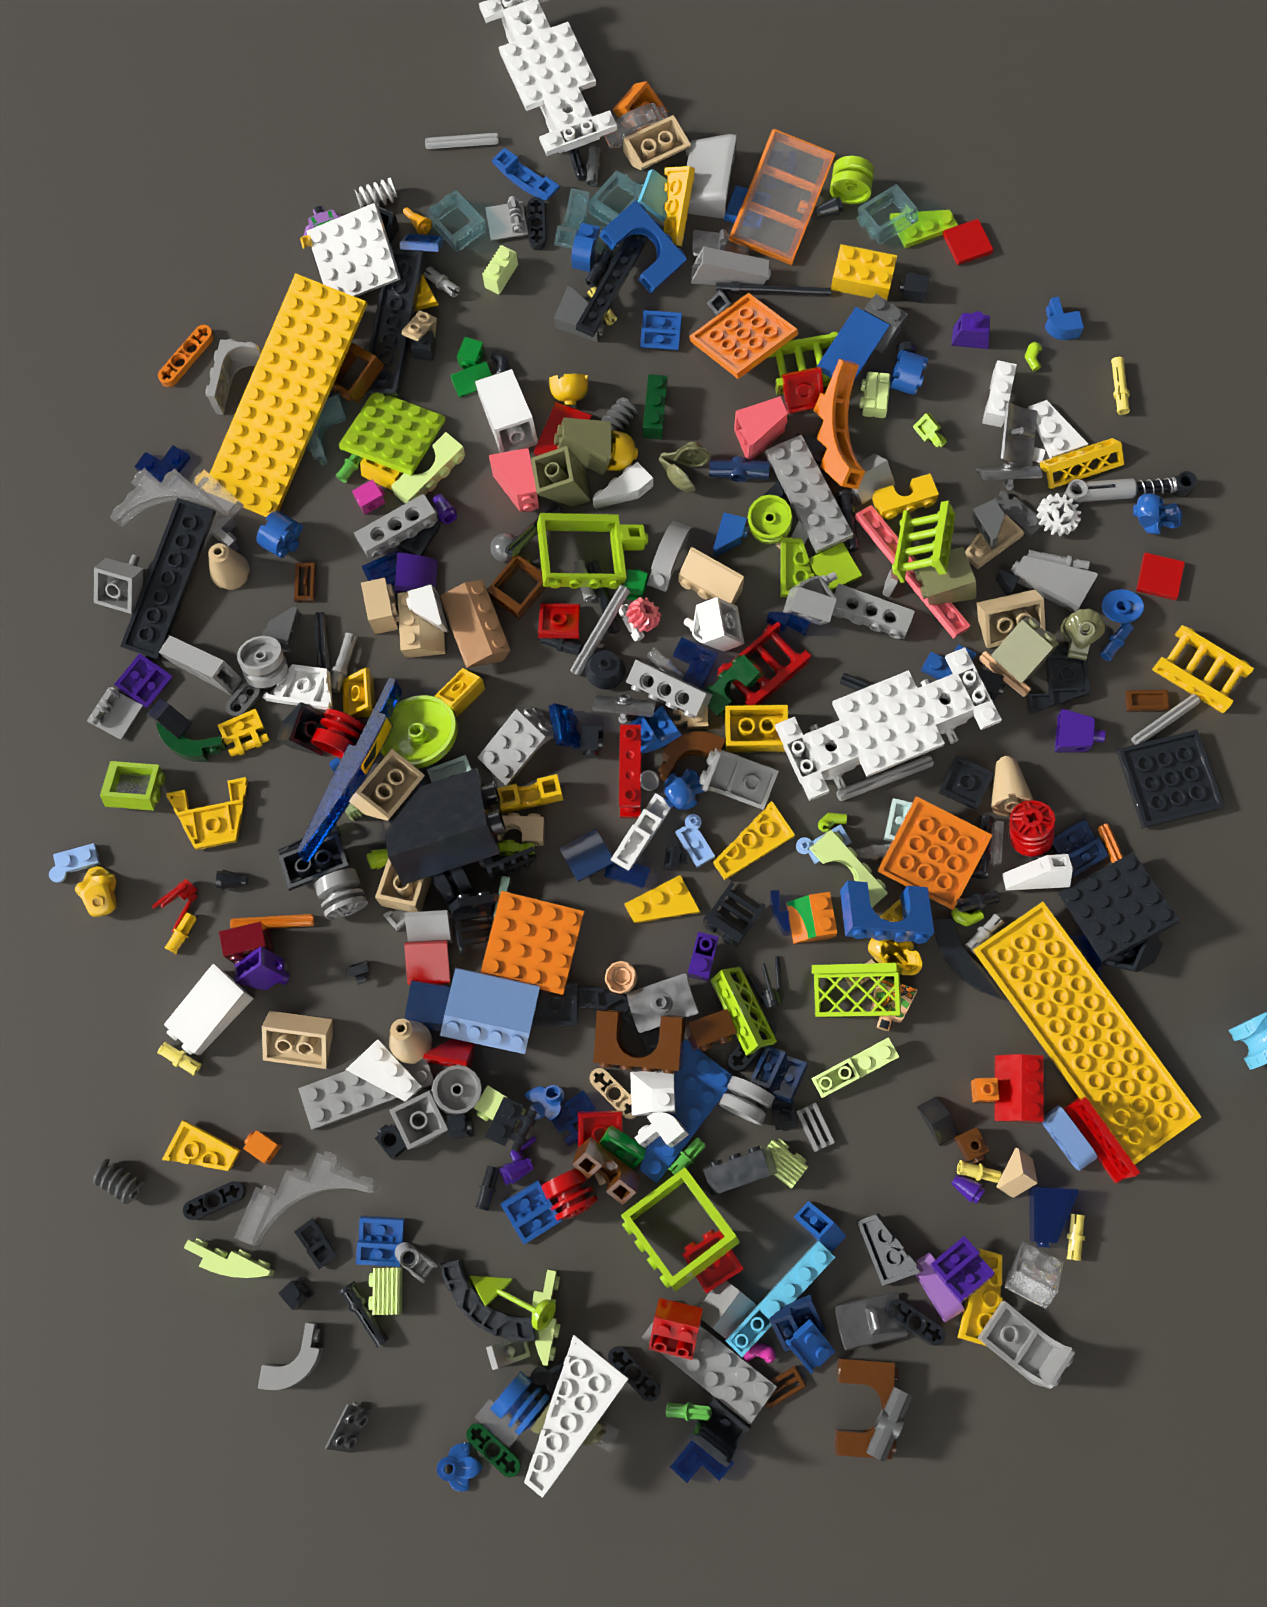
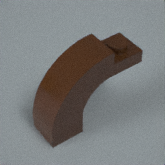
[658,731,726,782]

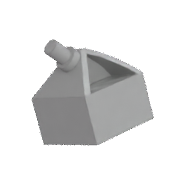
[94,555,143,614]
[783,572,837,625]

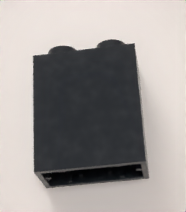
[384,768,506,885]

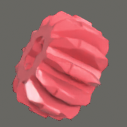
[626,597,661,632]

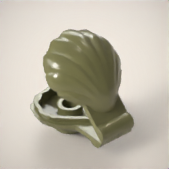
[659,442,711,492]
[1061,609,1105,660]

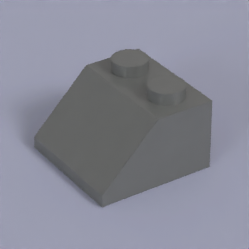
[863,294,908,354]

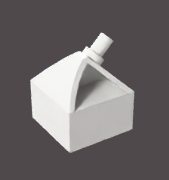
[684,597,744,652]

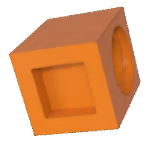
[971,1078,999,1103]
[243,1130,282,1165]

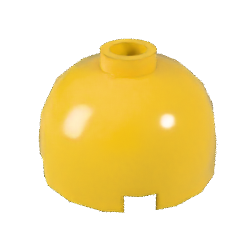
[549,374,589,406]
[607,430,638,471]

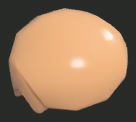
[605,961,637,994]

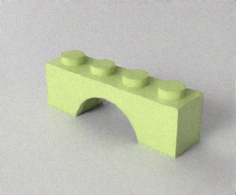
[391,432,465,504]
[809,830,888,908]

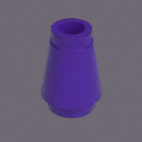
[433,494,457,524]
[499,1158,534,1185]
[951,1174,986,1204]

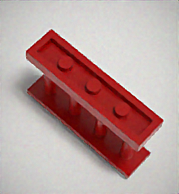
[717,622,811,706]
[619,725,641,819]

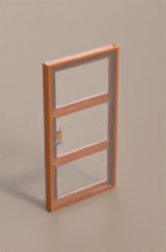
[728,129,836,265]

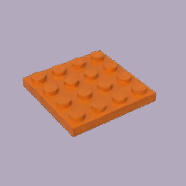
[689,293,798,379]
[877,796,992,910]
[480,891,585,995]

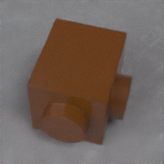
[954,1127,989,1163]

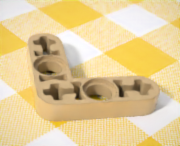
[590,1068,663,1119]

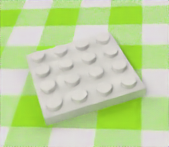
[307,203,401,297]

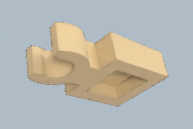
[673,707,708,729]

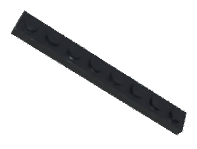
[576,234,649,337]

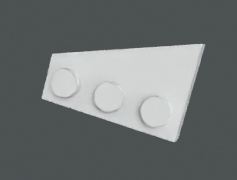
[1028,400,1088,458]
[346,1039,422,1102]

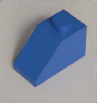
[713,513,749,557]
[794,1201,846,1253]

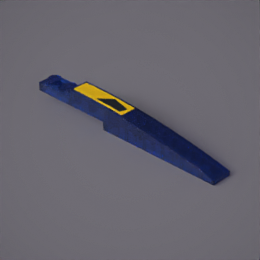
[296,678,402,862]

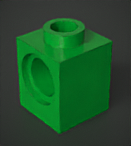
[457,337,485,369]
[624,569,648,601]

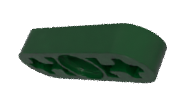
[466,1422,521,1478]

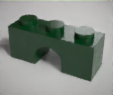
[643,374,668,440]
[704,654,765,716]

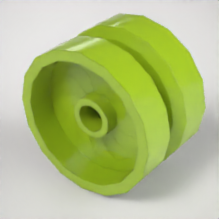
[830,156,875,204]
[748,495,792,545]

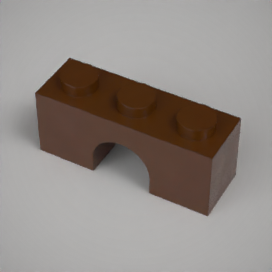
[572,1137,641,1205]

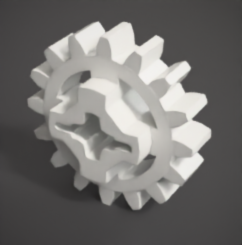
[1036,493,1081,536]

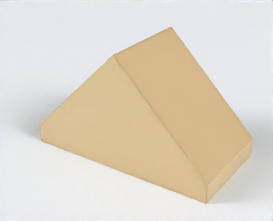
[996,1148,1038,1198]

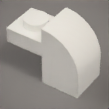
[634,1112,689,1148]

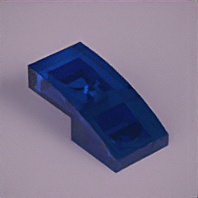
[766,612,811,636]
[604,863,651,889]
[769,890,790,936]

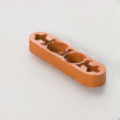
[158,325,214,387]

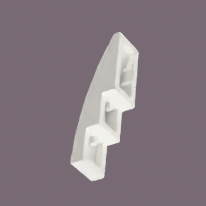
[611,793,671,871]

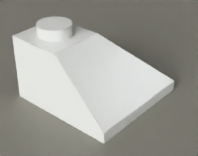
[406,585,449,632]
[630,1070,676,1116]

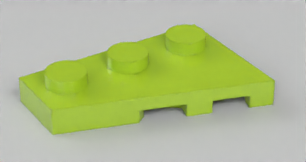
[889,210,958,248]
[780,537,814,597]

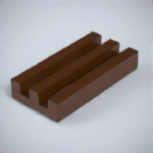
[294,563,317,603]
[765,1365,807,1410]

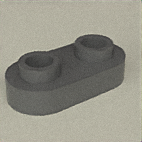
[226,682,261,718]

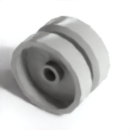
[237,636,288,688]
[431,1065,482,1115]
[719,1076,775,1125]

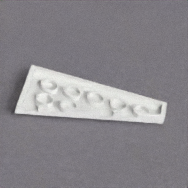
[524,1335,629,1498]

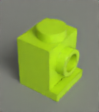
[620,525,648,553]

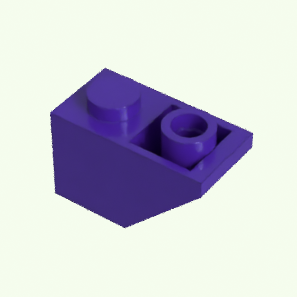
[687,932,719,982]

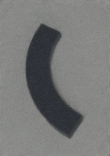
[933,919,1009,1001]
[578,986,660,1055]
[440,1259,539,1342]

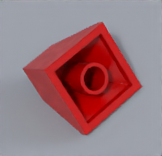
[423,1039,476,1069]

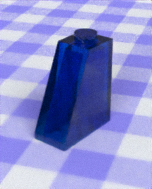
[1029,1187,1078,1248]

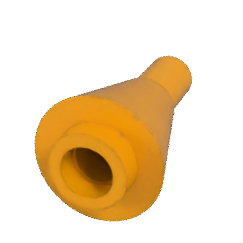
[403,207,432,235]

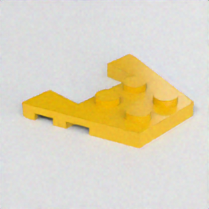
[166,777,248,850]

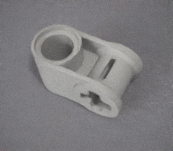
[395,1242,438,1283]

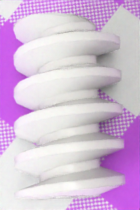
[355,178,397,208]

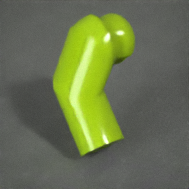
[1025,342,1042,372]
[818,813,847,832]
[951,908,984,926]

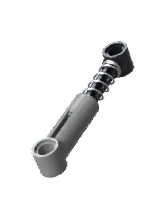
[1064,471,1197,505]

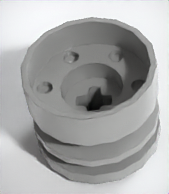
[314,868,368,920]

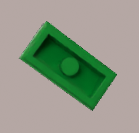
[451,361,492,398]
[599,1126,646,1170]

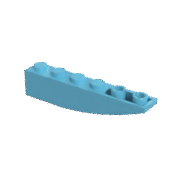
[725,1241,835,1357]

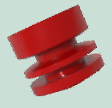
[311,709,365,760]
[1009,800,1055,857]
[541,1168,598,1221]

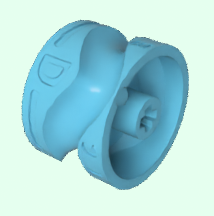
[1228,1012,1267,1070]

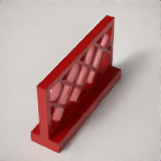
[1063,1097,1140,1183]

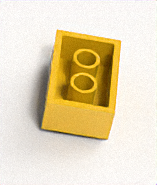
[831,244,897,300]
[725,705,788,753]

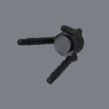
[747,956,783,1008]

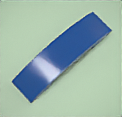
[492,148,560,200]

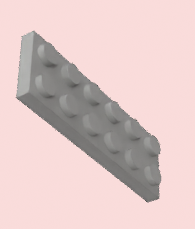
[765,435,853,554]
[298,1059,434,1130]
[642,1323,777,1425]

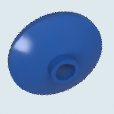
[1102,589,1144,623]

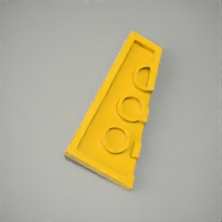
[664,166,695,247]
[713,801,795,881]
[958,1248,1002,1346]

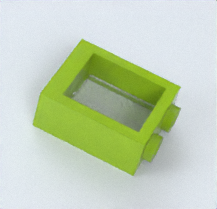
[100,761,165,811]

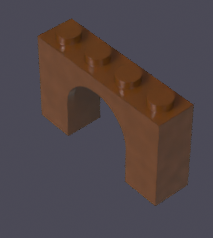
[593,1009,686,1074]
[834,1358,899,1460]

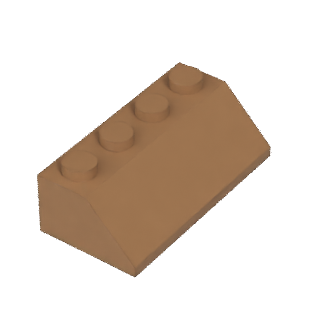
[439,579,510,668]

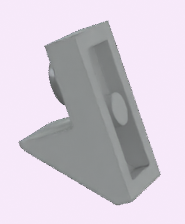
[209,517,239,551]
[486,1339,531,1370]

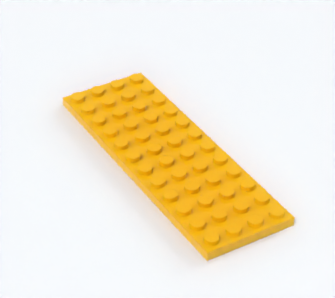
[203,273,367,517]
[973,902,1201,1165]

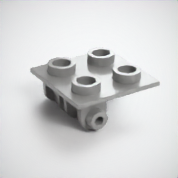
[485,196,528,241]
[87,687,143,740]

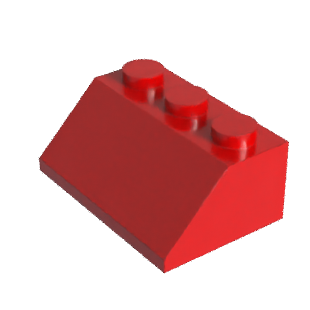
[994,1054,1044,1124]

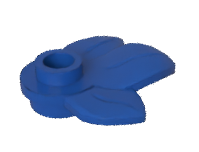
[524,1085,564,1121]
[436,1443,483,1492]

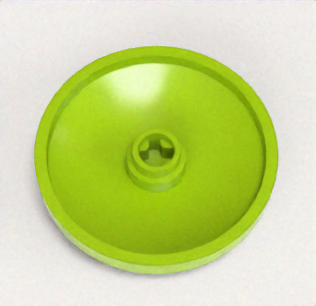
[376,695,458,769]

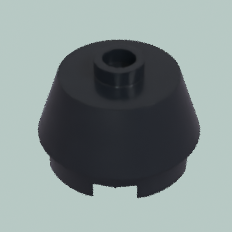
[585,650,626,690]

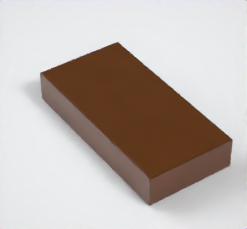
[1125,690,1170,712]

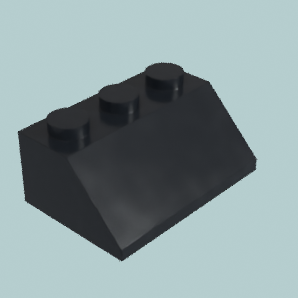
[278,833,350,891]

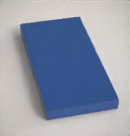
[817,307,890,383]

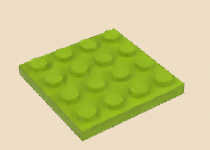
[339,393,445,476]

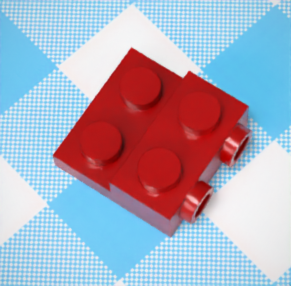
[682,1229,743,1294]

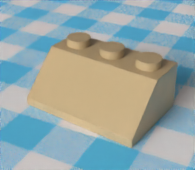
[623,115,691,170]
[679,547,744,605]
[977,590,1046,648]
[397,592,446,658]
[349,749,425,821]
[262,1011,333,1069]

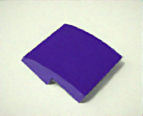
[395,553,438,593]
[114,653,172,708]
[931,1236,995,1303]

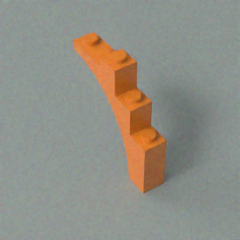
[813,358,866,490]

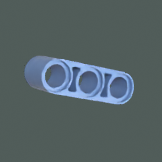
[1042,1105,1098,1171]

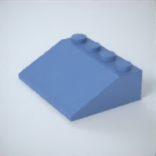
[440,968,540,1054]

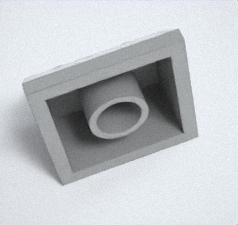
[404,910,453,944]

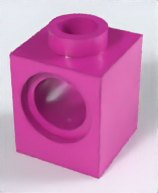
[352,479,386,514]

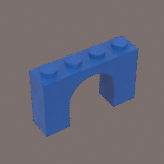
[599,200,687,294]
[840,880,934,944]

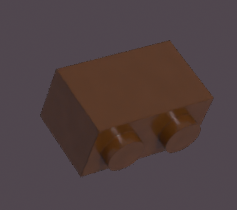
[685,1009,737,1052]

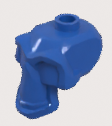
[1133,493,1183,534]
[663,769,704,810]

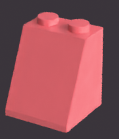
[734,396,789,461]
[489,448,539,512]

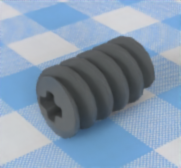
[602,397,639,436]
[93,1159,144,1204]

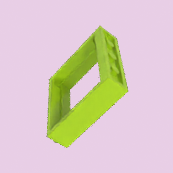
[537,513,627,589]
[621,1167,740,1292]

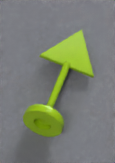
[469,1276,556,1331]

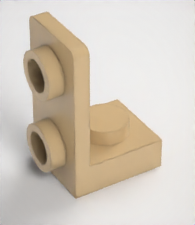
[402,311,437,341]

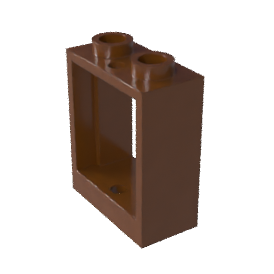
[331,342,385,403]
[487,554,546,620]

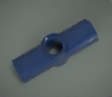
[709,456,769,482]

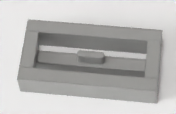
[796,1103,835,1152]

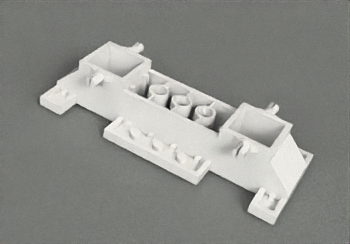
[479,0,617,156]
[775,648,1002,801]

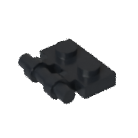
[485,1097,537,1153]

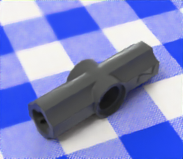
[866,1387,913,1462]

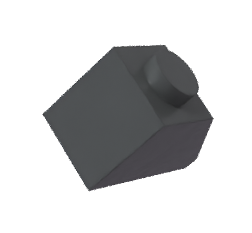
[972,499,1005,550]
[262,607,301,652]

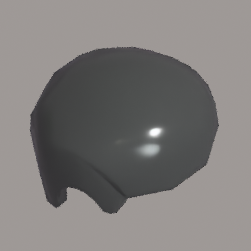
[490,533,522,563]

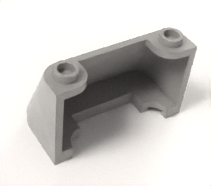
[686,134,737,219]

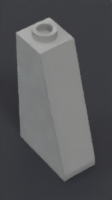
[691,246,771,285]
[1011,556,1098,613]
[159,636,242,695]

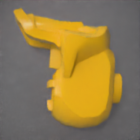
[75,866,117,917]
[868,938,922,977]

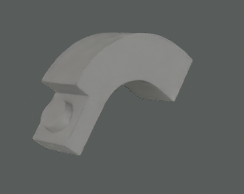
[647,521,692,592]
[258,1322,323,1390]

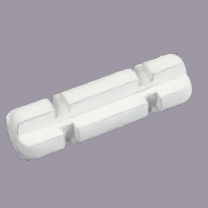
[618,604,644,642]

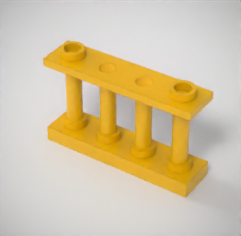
[1152,625,1254,713]

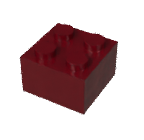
[218,921,275,964]

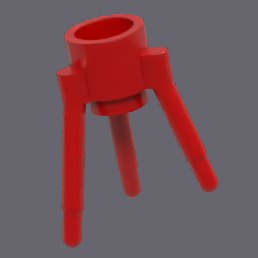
[152,879,198,933]

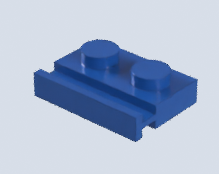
[785,1319,835,1374]

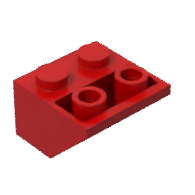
[648,1298,703,1360]

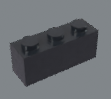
[703,1146,778,1196]

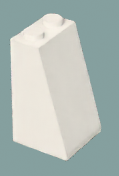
[475,369,538,453]
[164,964,254,1056]

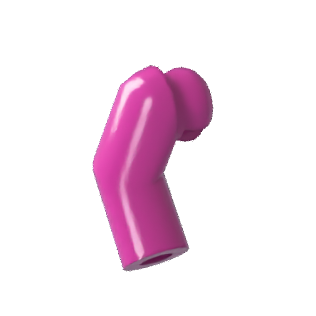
[743,1343,776,1363]

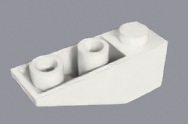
[593,462,653,509]
[1002,854,1073,890]

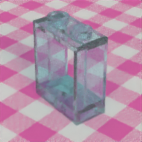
[588,170,643,225]
[857,184,918,244]
[427,190,486,252]

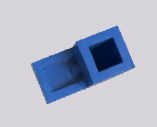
[571,223,600,272]
[1045,297,1084,340]

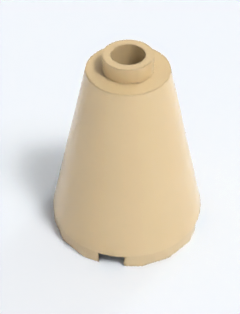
[209,543,250,590]
[991,756,1034,816]
[389,1019,432,1064]

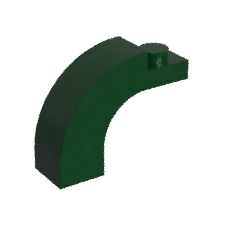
[156,723,227,762]

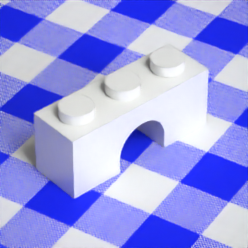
[983,360,1017,427]

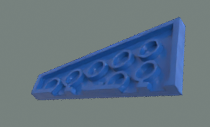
[639,1039,732,1184]

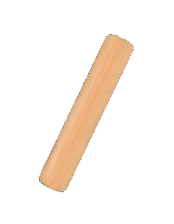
[979,651,1031,697]

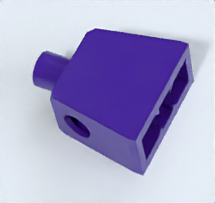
[951,311,990,349]
[1055,709,1105,753]
[235,946,289,990]

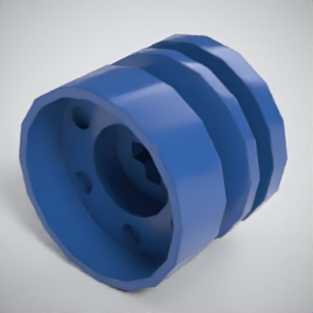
[490,1371,550,1435]

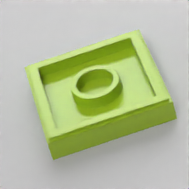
[809,542,862,592]

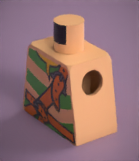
[871,976,917,1031]

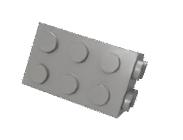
[205,339,262,415]
[477,707,560,785]
[699,747,778,810]
[977,1301,1075,1389]

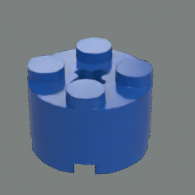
[890,350,928,395]
[257,511,303,558]

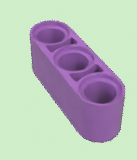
[915,1253,964,1322]

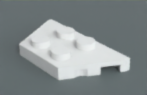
[263,664,333,710]

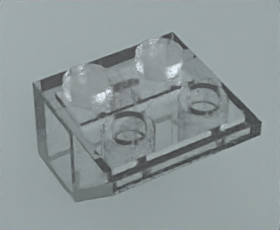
[1005,1241,1064,1309]

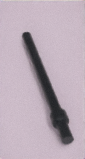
[716,282,831,296]

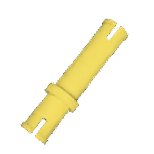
[1111,357,1130,415]

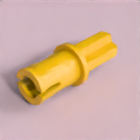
[164,913,197,954]

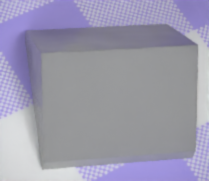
[851,454,895,505]
[389,1091,448,1150]
[699,1281,757,1339]

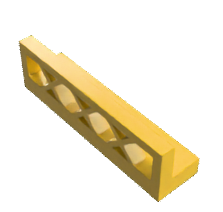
[1040,438,1124,489]

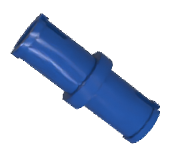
[1100,623,1134,661]

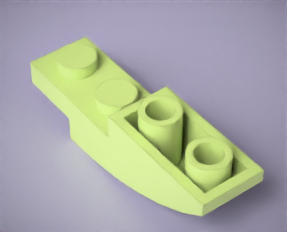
[811,1037,899,1098]
[184,1238,275,1278]
[532,1270,560,1366]

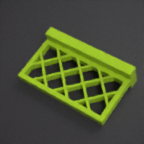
[812,963,901,1017]

